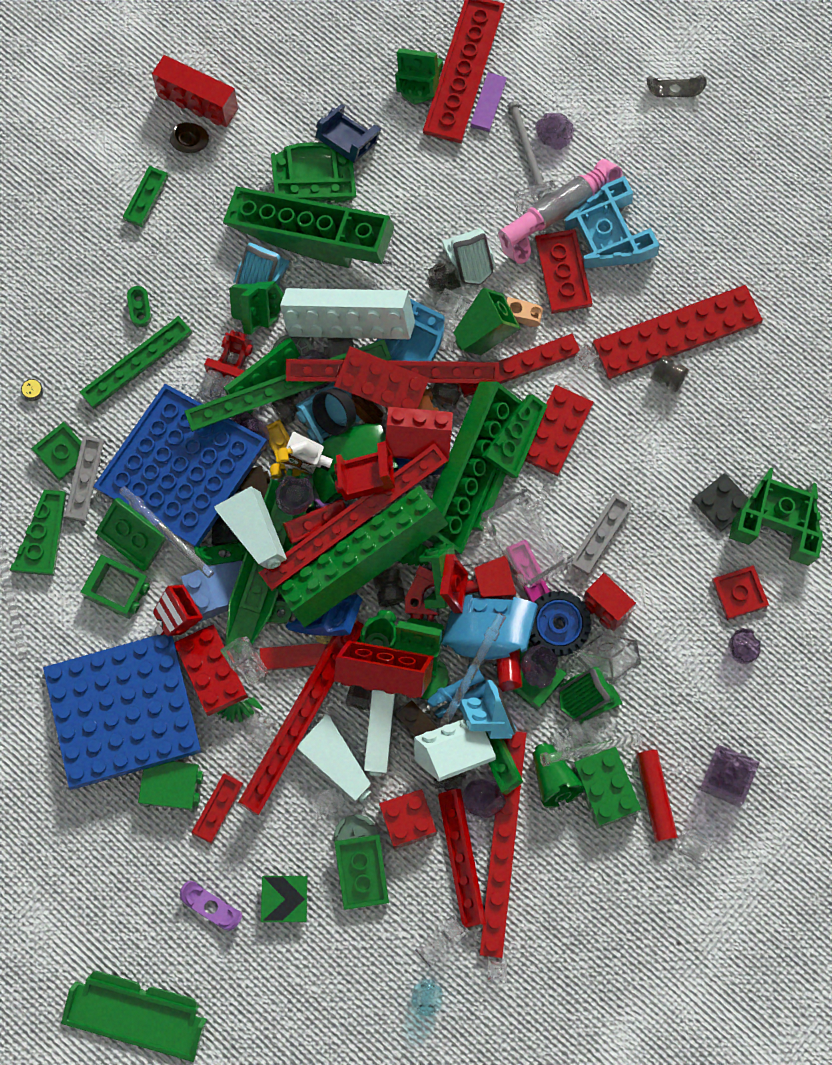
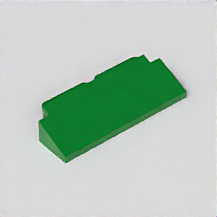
[61,971,207,1062]

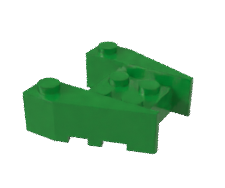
[729,468,823,566]

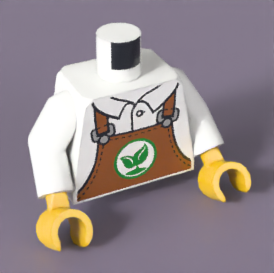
[270,432,333,479]

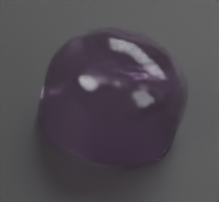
[727,628,761,664]

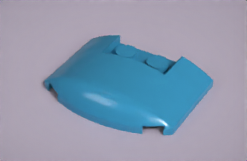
[375,299,445,361]
[442,595,538,659]

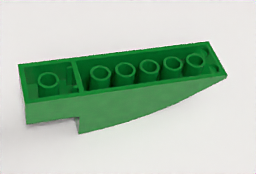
[223,186,394,268]

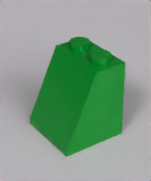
[453,287,521,355]

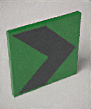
[261,876,308,922]

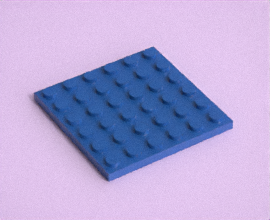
[93,384,269,547]
[43,634,202,790]

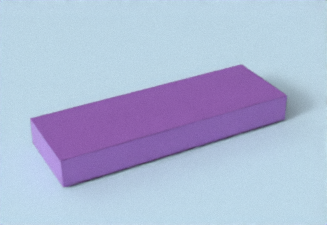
[470,72,507,132]

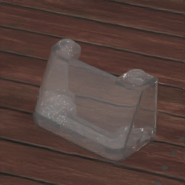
[480,487,574,588]

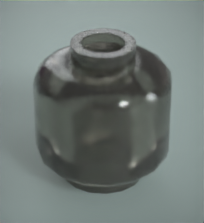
[429,383,461,408]

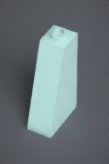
[214,486,287,569]
[364,689,396,776]
[297,714,371,804]

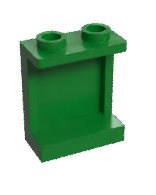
[419,542,455,609]
[497,643,567,711]
[138,761,204,812]

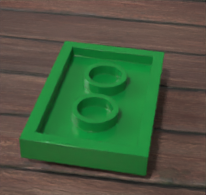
[95,498,168,571]
[334,834,389,910]

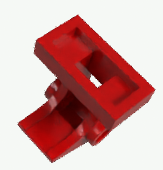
[204,330,253,381]
[405,565,440,620]

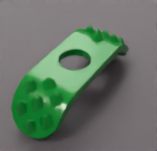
[194,541,247,565]

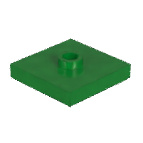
[31,422,82,482]

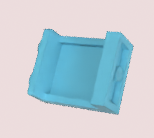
[295,382,361,444]

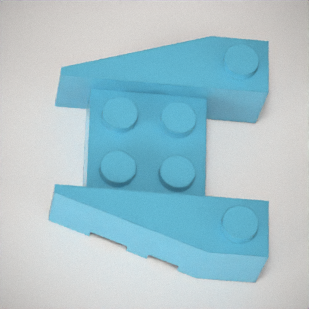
[565,176,660,268]

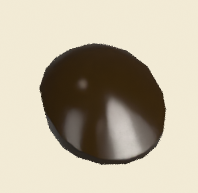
[170,122,209,153]

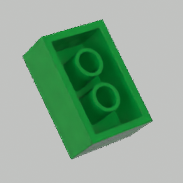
[572,746,642,829]

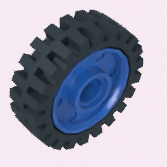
[529,591,592,657]

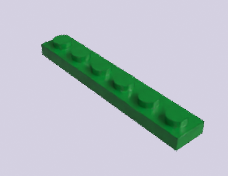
[79,316,193,410]

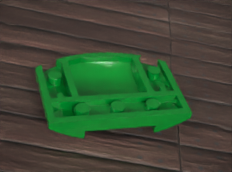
[271,142,357,203]
[313,423,399,503]

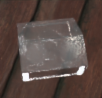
[576,634,641,684]

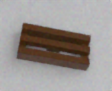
[351,394,384,424]

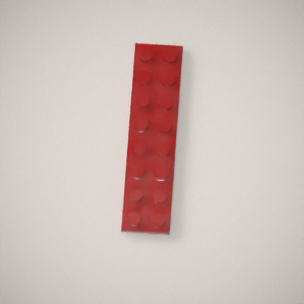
[423,0,505,144]
[592,284,763,380]

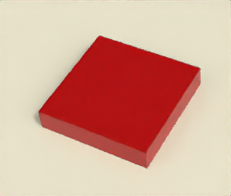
[440,554,468,613]
[712,565,769,620]

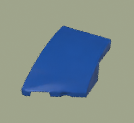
[286,594,363,636]

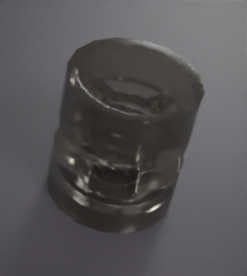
[650,355,690,393]
[270,393,305,426]
[373,569,405,607]

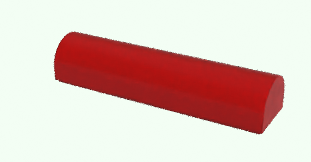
[497,649,522,692]
[635,750,678,843]

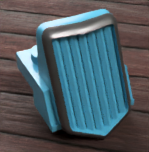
[233,243,290,286]
[459,680,516,739]

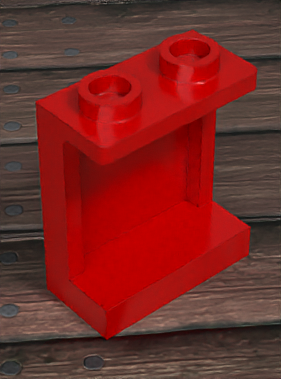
[334,441,395,501]

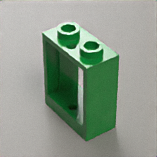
[80,554,151,620]

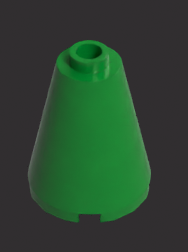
[532,743,584,808]

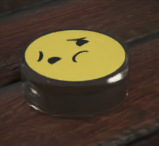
[21,379,43,401]

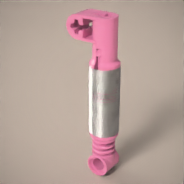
[498,159,622,264]

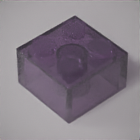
[698,744,760,807]

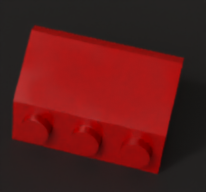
[385,407,453,462]

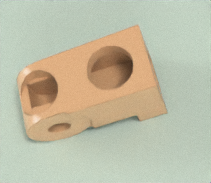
[506,297,543,327]

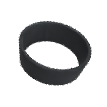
[312,388,356,436]

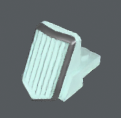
[442,228,496,285]

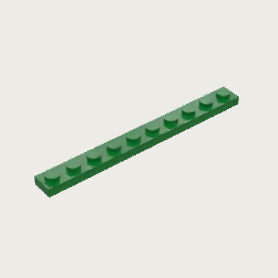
[184,339,392,432]

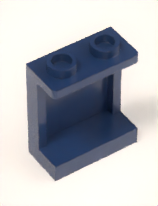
[315,104,381,163]

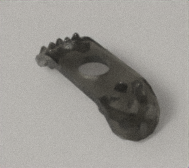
[647,75,707,97]

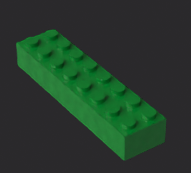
[427,382,522,554]
[278,485,448,628]

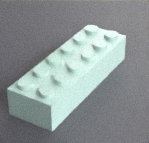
[280,288,415,339]

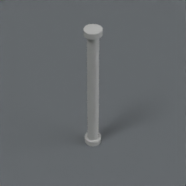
[507,101,547,192]

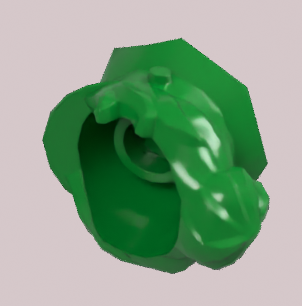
[357,610,397,649]

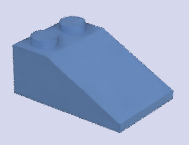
[181,560,243,622]

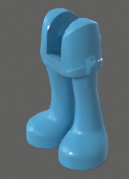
[427,661,486,719]

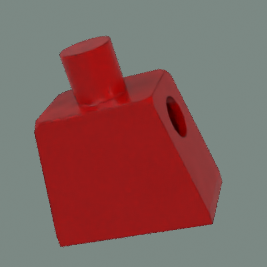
[465,555,516,600]

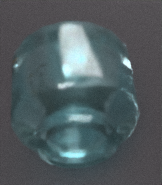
[412,979,443,1016]

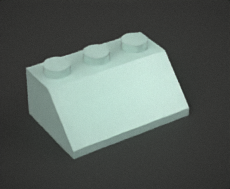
[414,718,496,781]

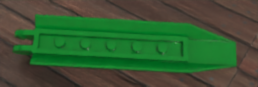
[225,468,312,655]

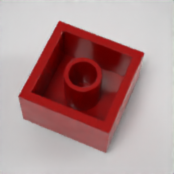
[582,573,636,632]
[379,789,437,850]

